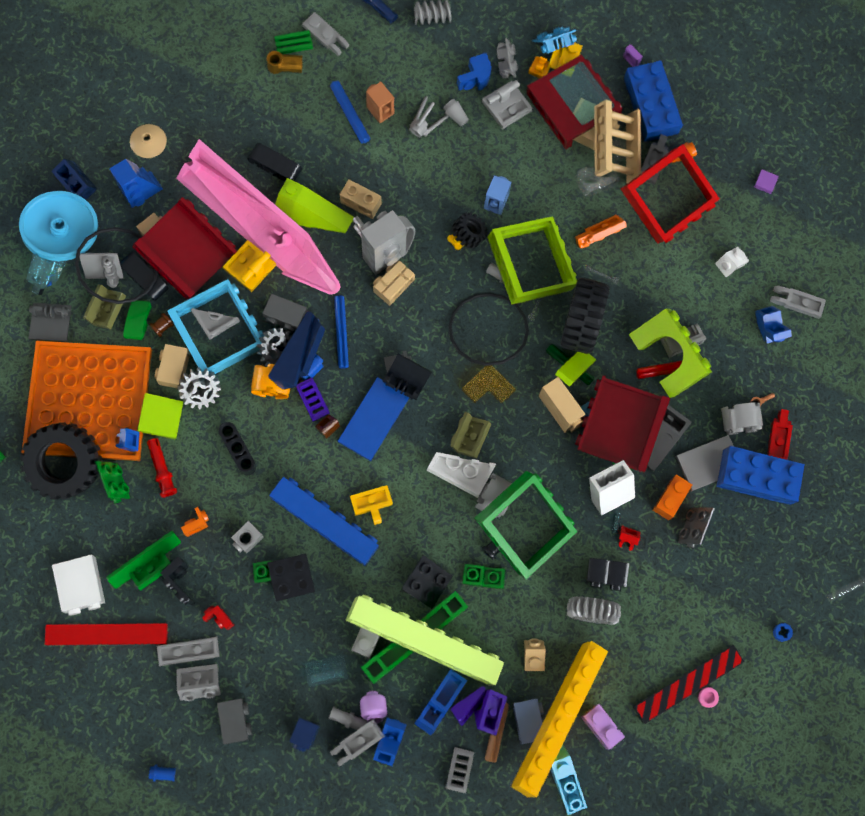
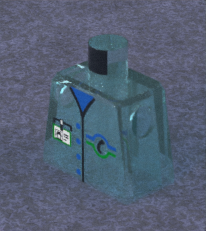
[26,254,67,295]

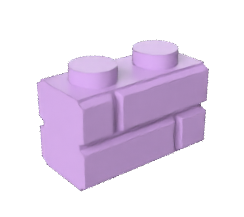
[581,704,625,750]

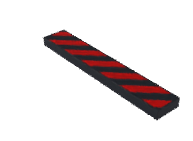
[633,645,744,724]

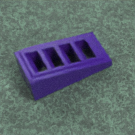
[296,378,330,422]
[451,686,486,726]

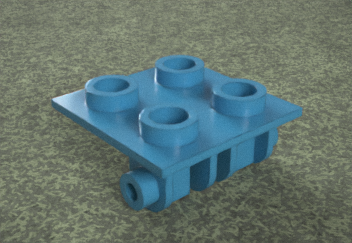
[532,26,577,54]

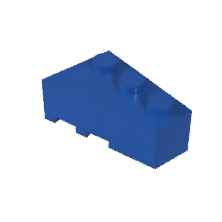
[109,159,163,208]

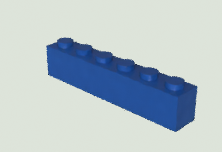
[269,477,379,566]

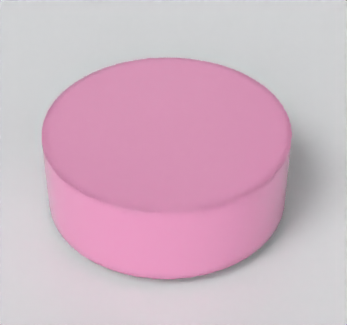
[698,687,719,708]

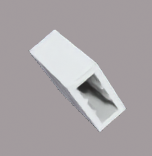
[589,460,635,515]
[52,555,105,616]

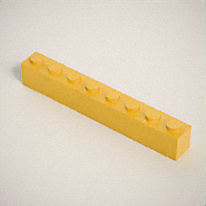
[511,641,608,797]

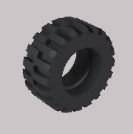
[560,277,610,354]
[20,422,102,500]

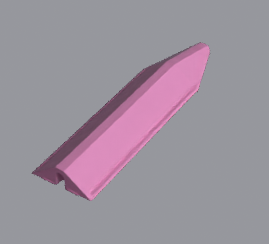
[176,139,340,294]

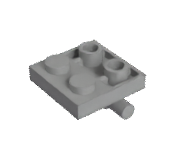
[482,80,532,129]

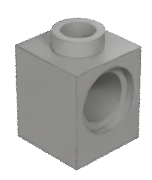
[231,521,264,554]

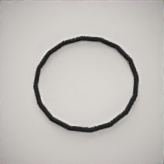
[75,227,158,304]
[448,293,529,366]

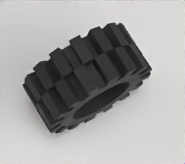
[452,212,488,249]

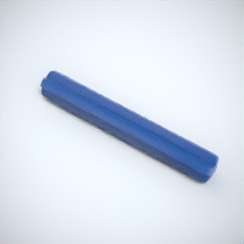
[330,81,370,144]
[334,296,349,369]

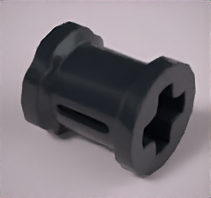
[482,541,500,561]

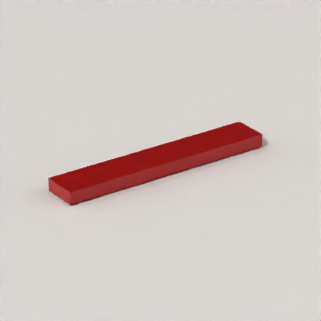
[45,623,168,645]

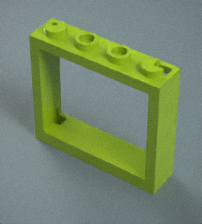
[487,216,577,304]

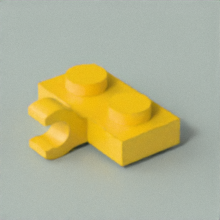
[350,485,393,525]

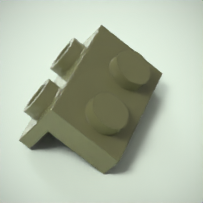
[83,285,126,329]
[451,412,491,459]

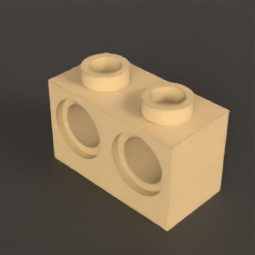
[340,180,381,219]

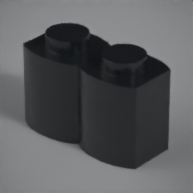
[586,558,629,591]

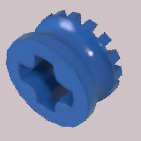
[773,623,793,642]

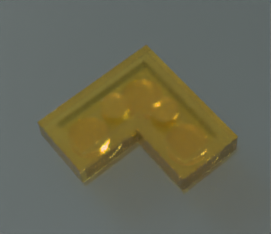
[462,365,516,403]

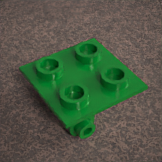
[95,461,130,504]

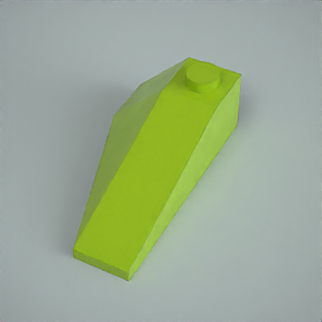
[275,178,354,233]

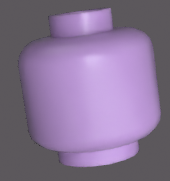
[360,691,387,723]

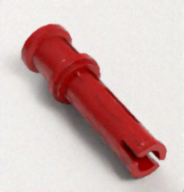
[146,438,178,498]

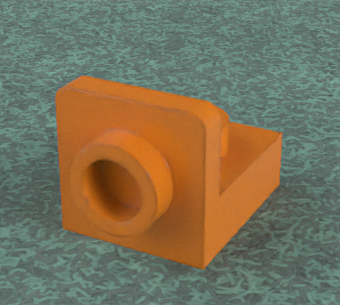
[181,507,209,537]

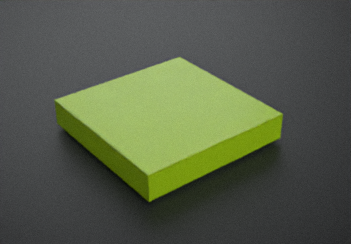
[137,393,183,440]

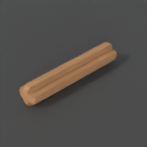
[485,703,509,763]

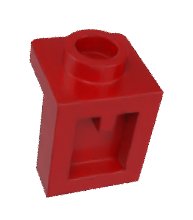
[202,605,234,630]

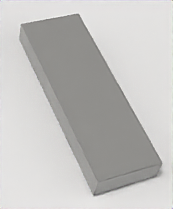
[157,637,220,666]

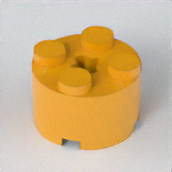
[251,364,290,399]

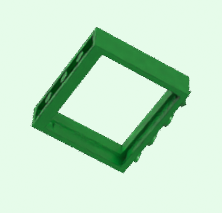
[474,471,577,579]

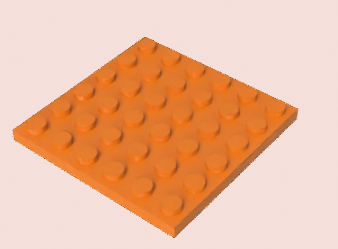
[21,341,152,461]

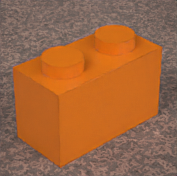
[653,475,693,520]

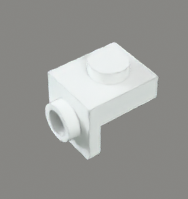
[715,247,749,277]

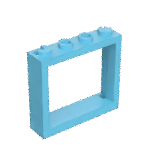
[167,279,264,379]

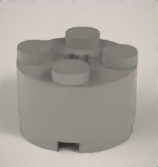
[721,402,763,435]
[475,473,512,519]

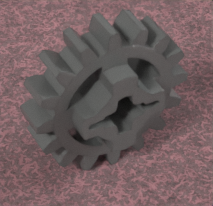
[257,328,291,367]

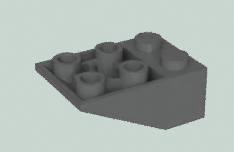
[647,405,692,471]

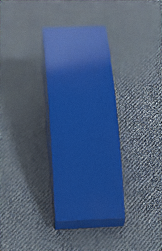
[415,669,467,735]

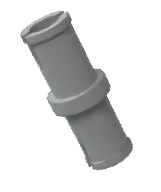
[328,707,368,730]

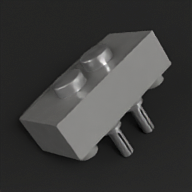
[353,210,415,275]

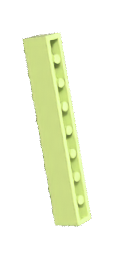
[346,595,504,686]

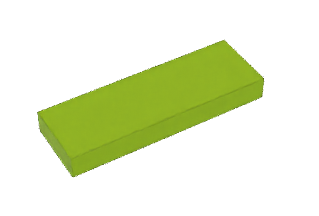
[555,352,596,386]

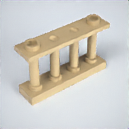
[594,100,641,184]

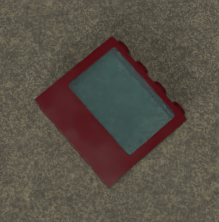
[526,55,622,149]

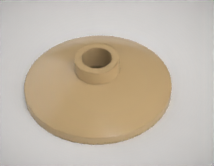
[130,124,167,158]

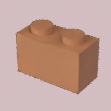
[366,82,394,123]

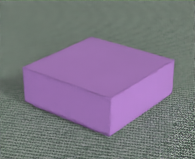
[623,44,643,67]
[754,170,779,194]

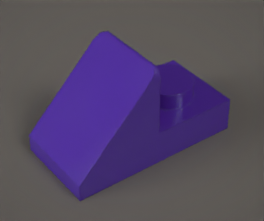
[474,689,507,736]

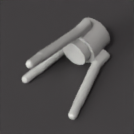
[409,96,448,138]

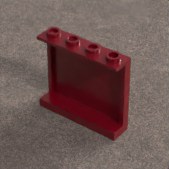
[575,376,670,473]

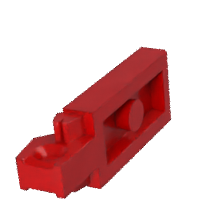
[767,409,793,460]

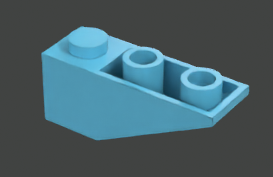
[550,745,587,815]

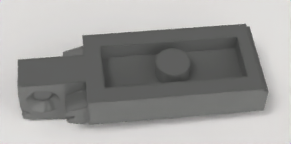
[641,134,669,185]

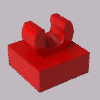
[619,526,640,551]

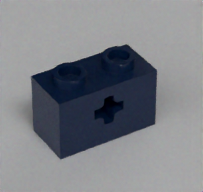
[52,159,97,200]
[289,718,320,752]

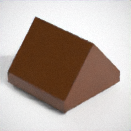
[315,414,340,439]

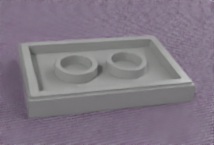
[676,435,734,492]

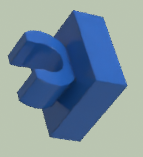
[116,428,140,452]

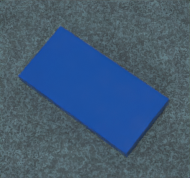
[338,377,409,461]

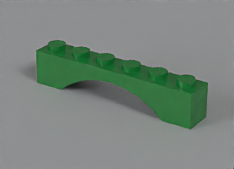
[361,591,468,684]

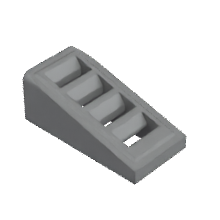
[445,747,474,793]

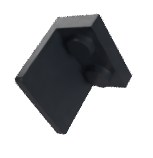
[160,557,195,606]

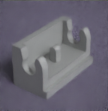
[660,324,706,358]

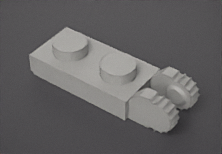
[302,12,349,56]
[770,286,826,319]
[330,719,385,767]

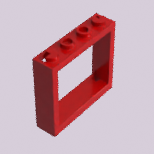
[621,144,720,243]

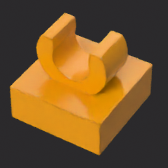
[528,56,550,78]

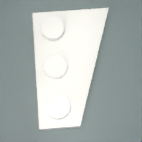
[427,452,496,498]

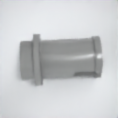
[486,263,503,283]

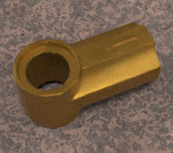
[267,51,302,74]

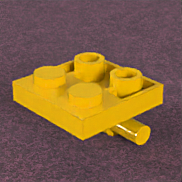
[223,240,276,292]

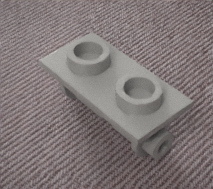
[496,38,518,78]

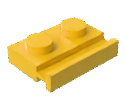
[547,42,582,78]

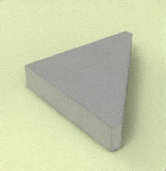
[190,308,240,340]

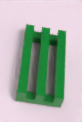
[274,30,313,54]

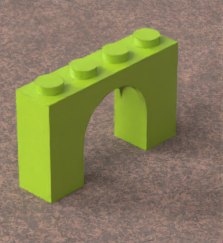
[629,309,712,398]

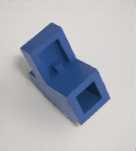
[457,53,491,91]
[755,306,792,343]
[373,718,406,766]

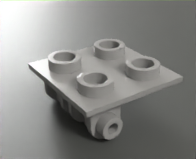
[80,253,124,288]

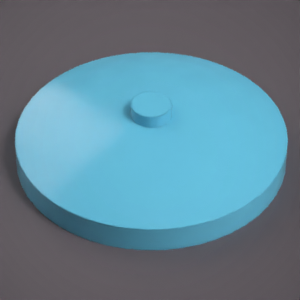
[19,191,98,261]

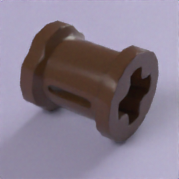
[149,313,174,337]

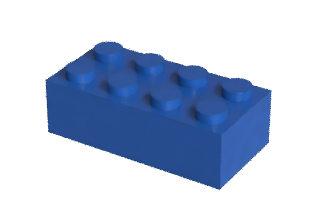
[624,61,683,142]
[716,446,805,505]

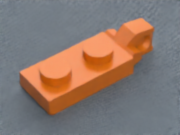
[575,215,627,249]

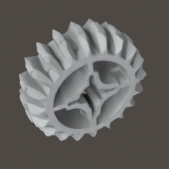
[567,596,621,625]

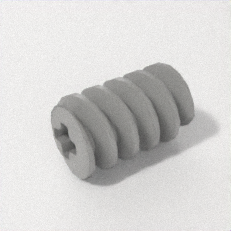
[414,0,451,25]

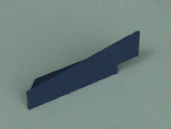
[268,311,325,390]

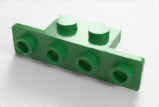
[106,531,181,591]

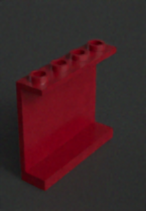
[132,197,237,300]

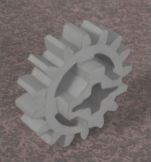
[178,367,221,409]

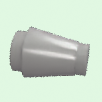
[443,99,469,126]

